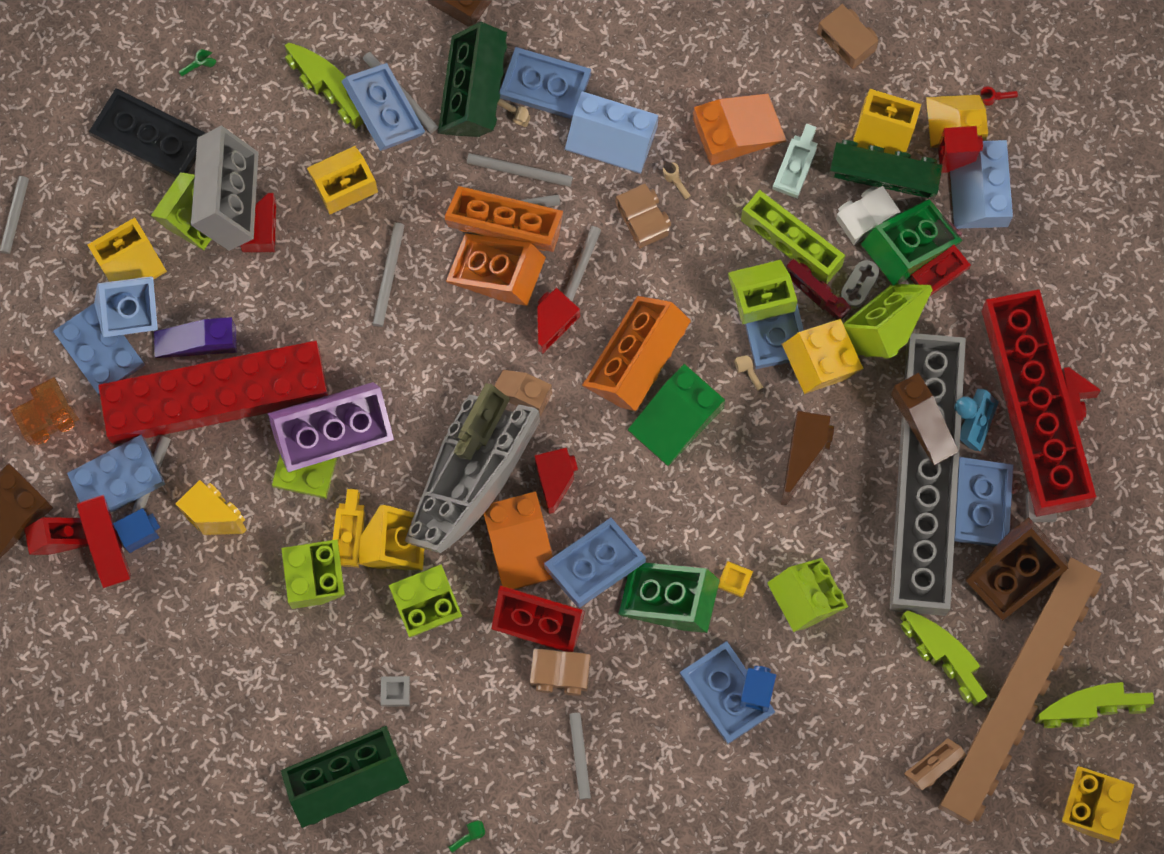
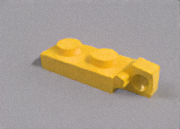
[333,489,365,568]

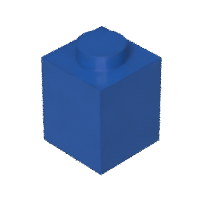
[113,508,160,553]
[739,666,776,712]

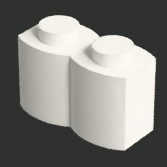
[836,186,901,245]

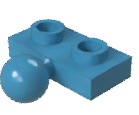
[954,389,999,451]

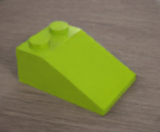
[843,284,932,359]

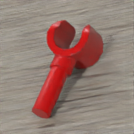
[980,86,1018,106]

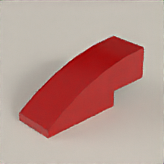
[77,494,131,588]

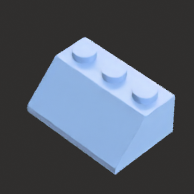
[565,91,658,174]
[950,140,1013,229]

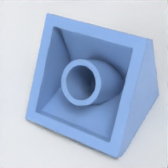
[94,276,158,337]

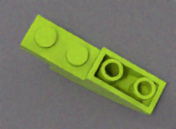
[284,43,364,129]
[900,611,988,707]
[1035,682,1154,728]

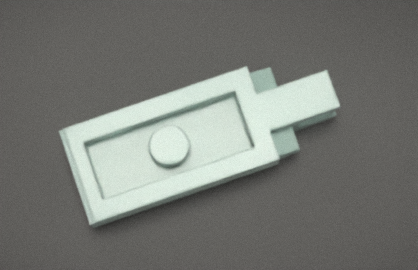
[772,124,818,199]

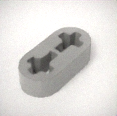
[840,260,879,309]

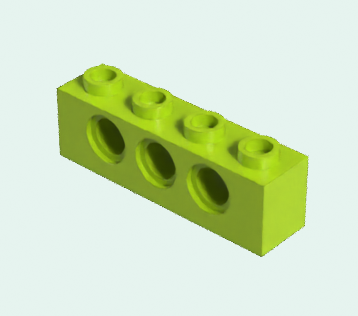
[741,189,845,284]

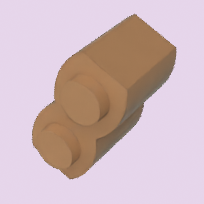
[615,184,671,249]
[530,649,591,696]

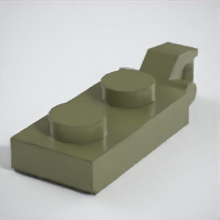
[453,383,510,460]

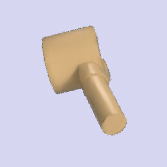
[497,99,530,127]
[663,162,691,200]
[734,355,764,391]

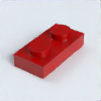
[910,245,971,297]

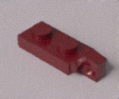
[786,258,851,320]

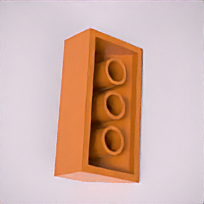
[444,186,563,252]
[582,296,691,411]

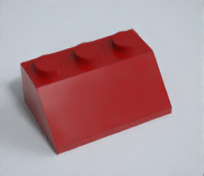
[491,586,585,652]

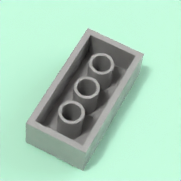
[191,125,259,251]

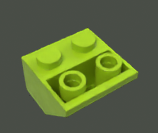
[151,172,212,250]
[728,260,797,325]
[281,540,345,609]
[767,558,848,632]
[389,564,462,638]

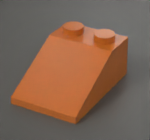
[693,94,786,166]
[446,233,546,306]
[483,492,553,589]

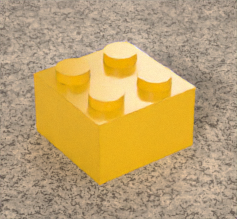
[782,319,864,394]

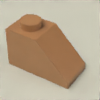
[494,370,552,417]

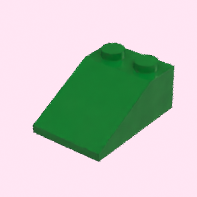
[861,199,962,286]
[628,364,725,466]
[619,563,720,633]

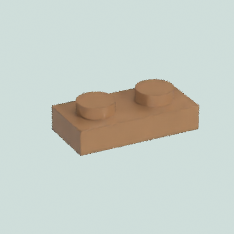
[904,739,966,790]

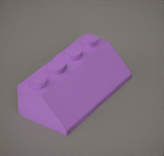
[268,382,394,472]

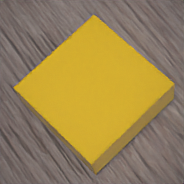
[718,561,753,598]

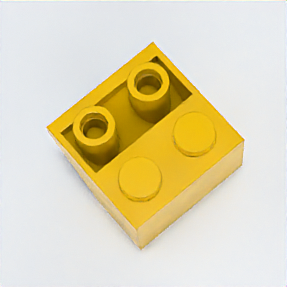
[853,89,921,155]
[307,146,378,215]
[87,217,167,282]
[175,480,247,535]
[1062,766,1134,844]

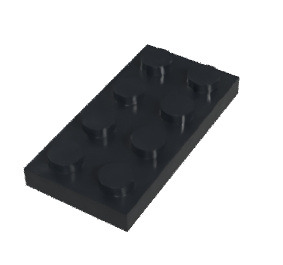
[89,88,206,178]

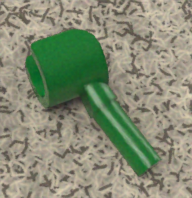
[179,49,216,76]
[449,820,485,853]

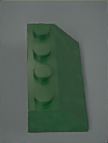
[438,22,507,137]
[828,140,943,200]
[280,726,409,828]

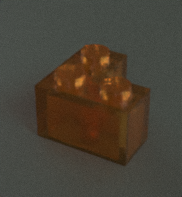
[10,377,80,445]

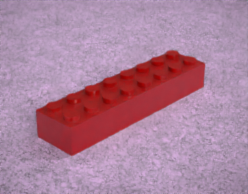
[981,289,1097,517]
[98,340,328,445]

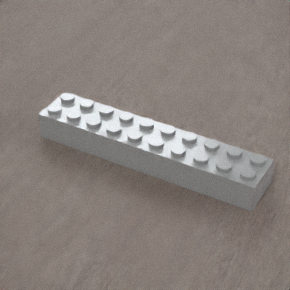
[889,333,966,616]

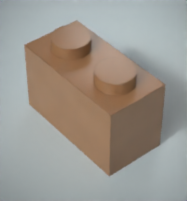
[817,4,879,69]

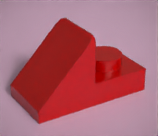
[1062,367,1101,427]

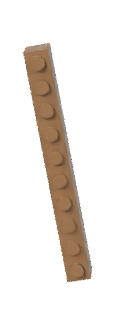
[938,557,1102,825]

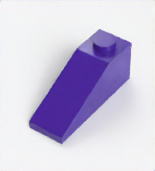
[154,317,237,358]

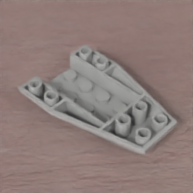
[405,394,540,553]

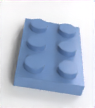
[500,47,591,119]
[341,63,425,151]
[53,303,145,396]
[745,305,804,369]
[67,435,165,513]
[954,457,1013,547]
[544,518,646,609]
[680,641,775,745]

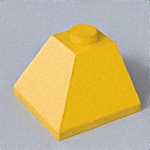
[926,95,988,148]
[358,505,424,570]

